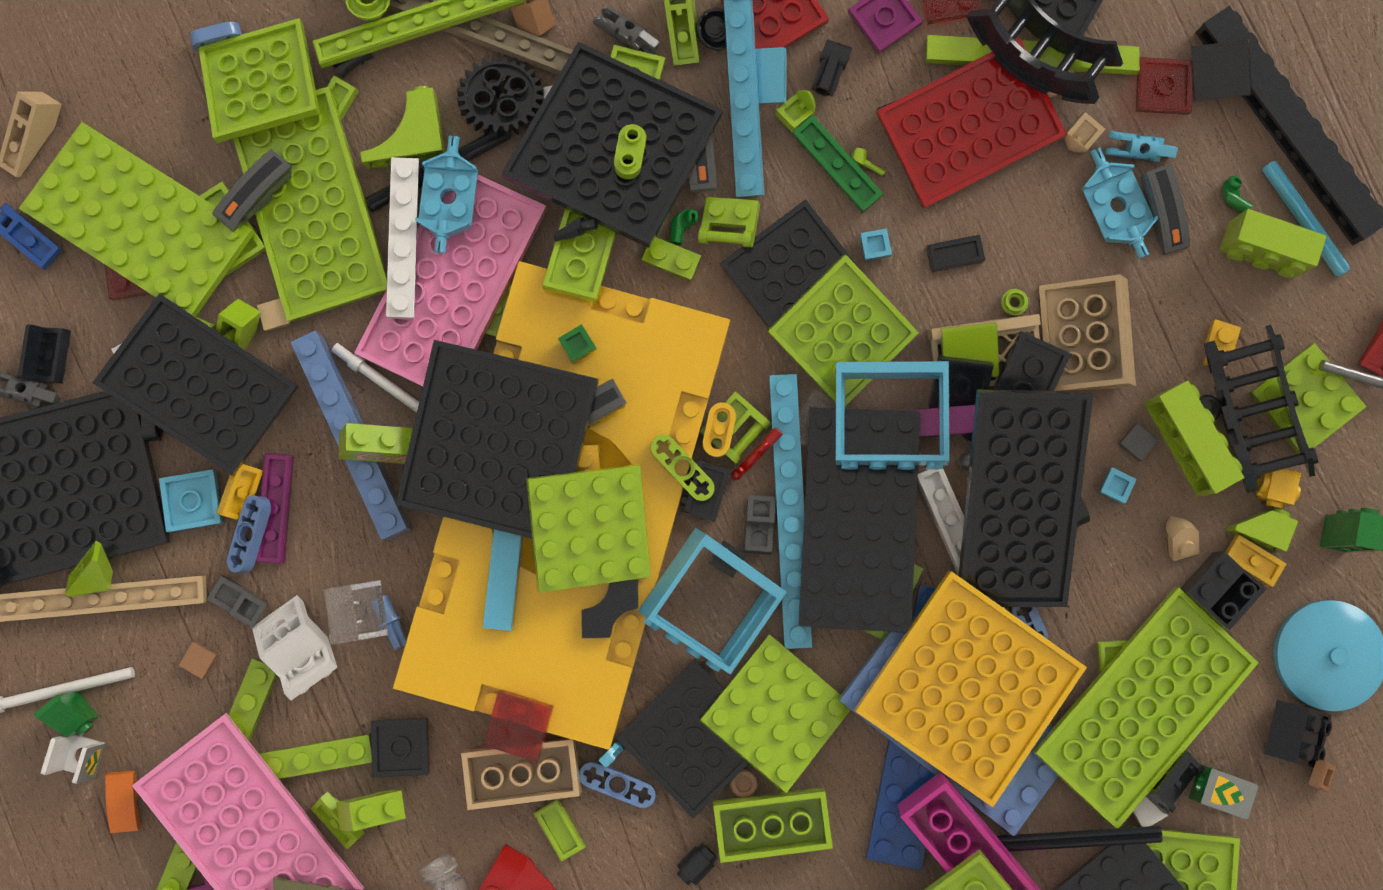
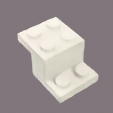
[252,595,338,700]

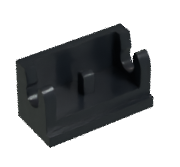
[1146,751,1204,814]

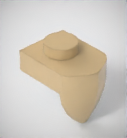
[1064,112,1105,153]
[1166,516,1200,561]

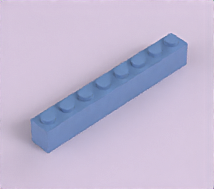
[291,330,413,541]

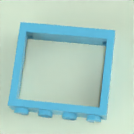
[836,361,949,470]
[638,528,787,675]

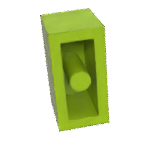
[336,790,406,832]

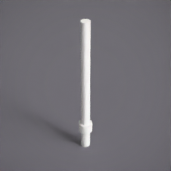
[331,343,419,413]
[0,667,135,713]

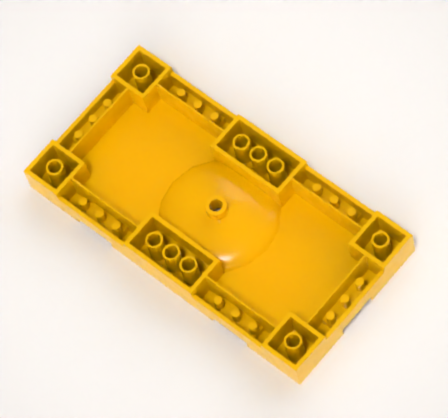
[393,261,730,750]

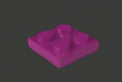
[848,0,923,54]

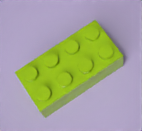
[1143,380,1245,497]
[713,787,833,863]

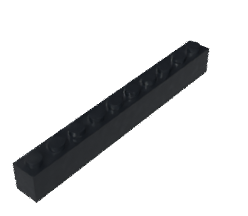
[1195,5,1383,246]

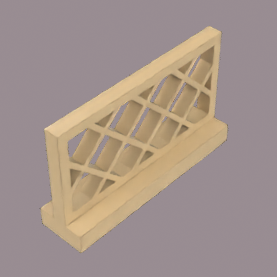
[927,314,1041,386]

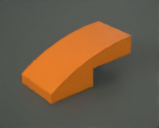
[105,770,141,833]

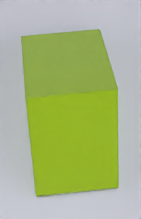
[65,541,113,597]

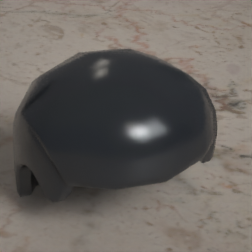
[696,7,727,50]

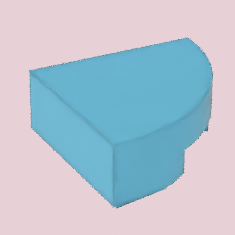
[598,740,625,767]

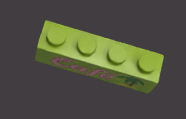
[339,423,413,464]

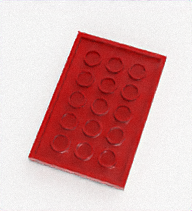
[876,38,1067,208]

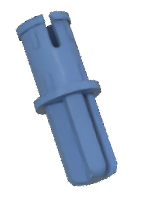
[372,595,407,650]

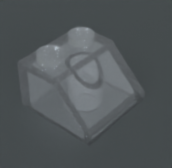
[322,580,388,645]

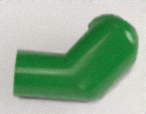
[1222,176,1253,213]
[670,208,699,245]

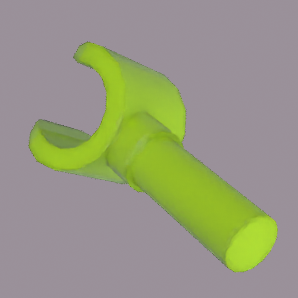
[851,148,885,176]

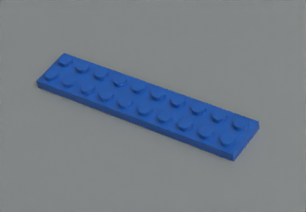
[866,585,936,870]

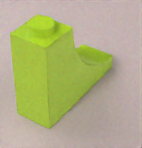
[360,86,445,170]

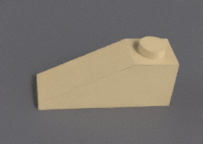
[0,92,62,177]

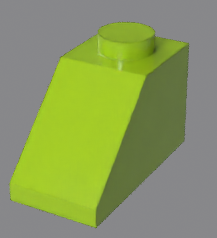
[215,299,261,350]
[1225,508,1298,552]

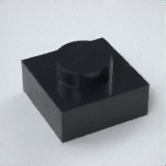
[710,540,747,578]

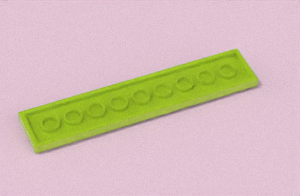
[543,45,665,303]

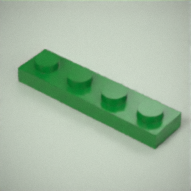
[792,115,883,214]

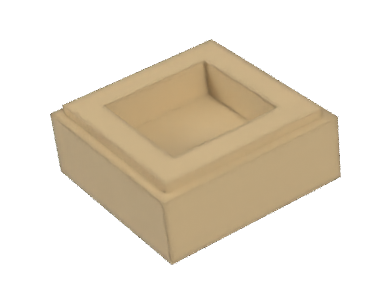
[257,298,292,332]

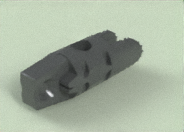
[592,5,659,54]
[0,372,61,408]

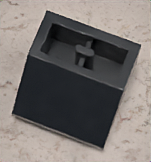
[1180,551,1266,630]
[1264,700,1332,768]

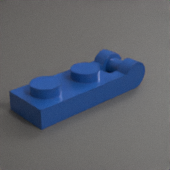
[0,203,63,270]

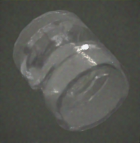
[418,852,469,890]

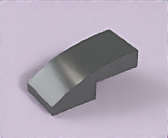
[744,495,776,555]
[206,575,268,628]

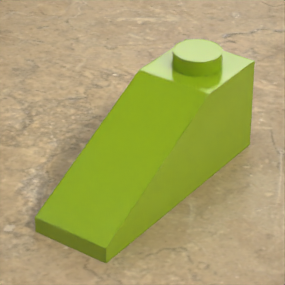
[664,0,700,66]

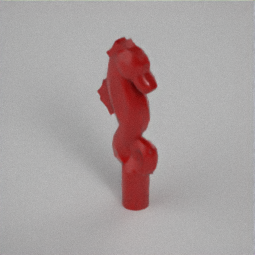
[731,427,783,481]

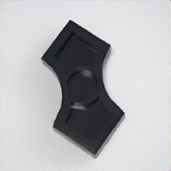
[582,580,638,638]

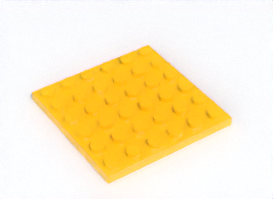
[854,570,1087,807]

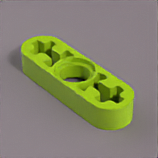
[651,435,714,501]

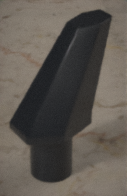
[554,217,598,242]

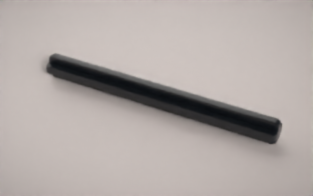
[365,131,511,211]
[997,826,1163,852]

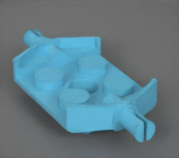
[415,136,479,255]
[1081,147,1158,259]

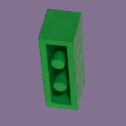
[1320,508,1383,553]

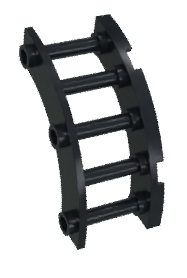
[966,0,1123,104]
[1204,325,1318,493]

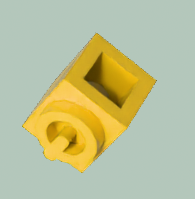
[1255,469,1301,509]

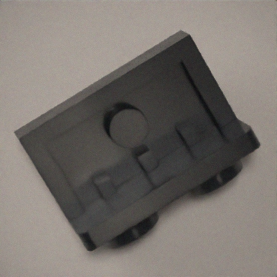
[18,324,71,384]
[680,459,730,522]

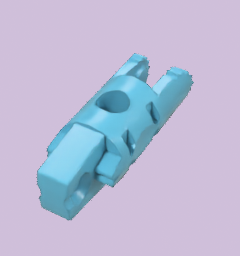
[1105,131,1178,162]

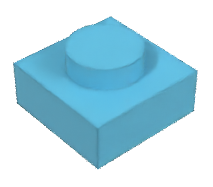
[859,228,892,261]
[1098,467,1137,504]

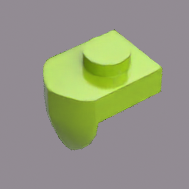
[775,90,816,132]

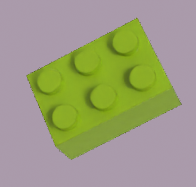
[1219,209,1327,279]

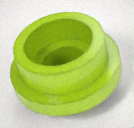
[1001,289,1028,316]

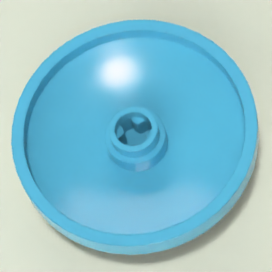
[1273,600,1383,711]

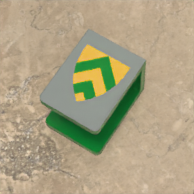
[1189,765,1258,819]

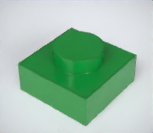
[558,324,596,363]

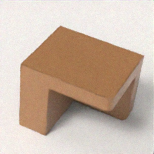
[511,0,555,36]

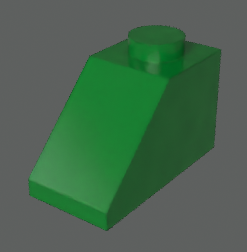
[34,691,99,737]

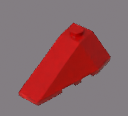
[479,844,556,890]

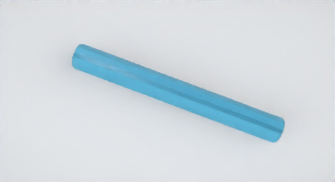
[1262,161,1350,276]

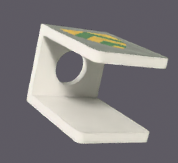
[41,735,106,784]

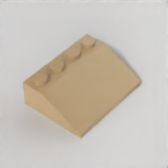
[1039,274,1136,391]

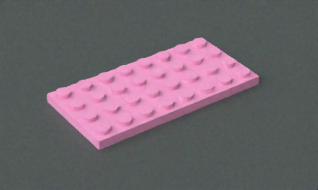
[354,175,548,387]
[132,713,364,890]

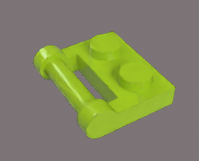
[698,197,760,248]
[699,391,771,464]

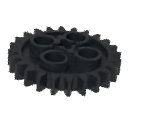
[457,55,544,138]

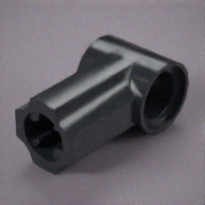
[812,39,852,97]

